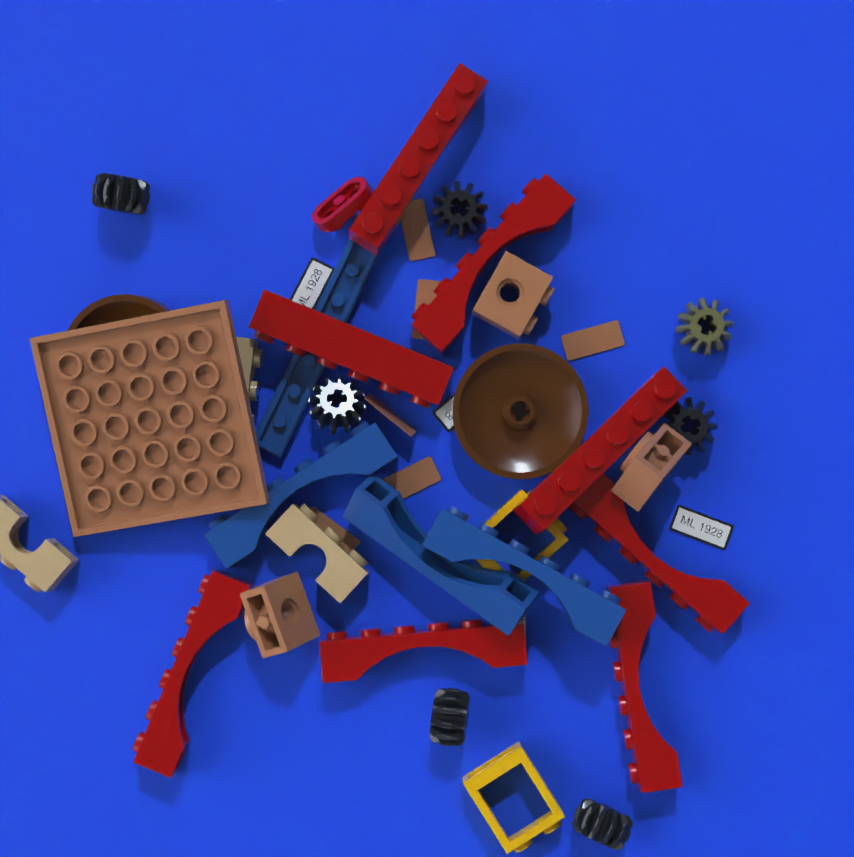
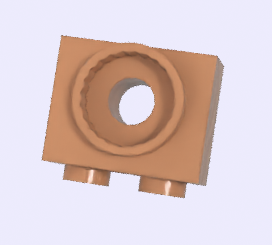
[472,251,555,340]
[611,423,692,512]
[240,571,320,658]

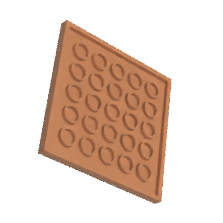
[29,300,270,537]

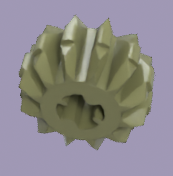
[675,298,734,356]

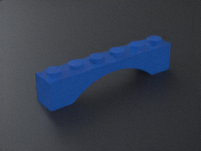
[204,421,398,569]
[342,473,540,636]
[422,506,626,647]

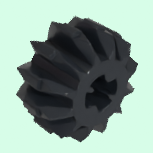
[91,173,150,215]
[431,181,488,239]
[308,375,366,435]
[659,397,718,455]
[430,688,470,747]
[572,798,633,850]

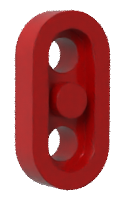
[312,177,373,232]

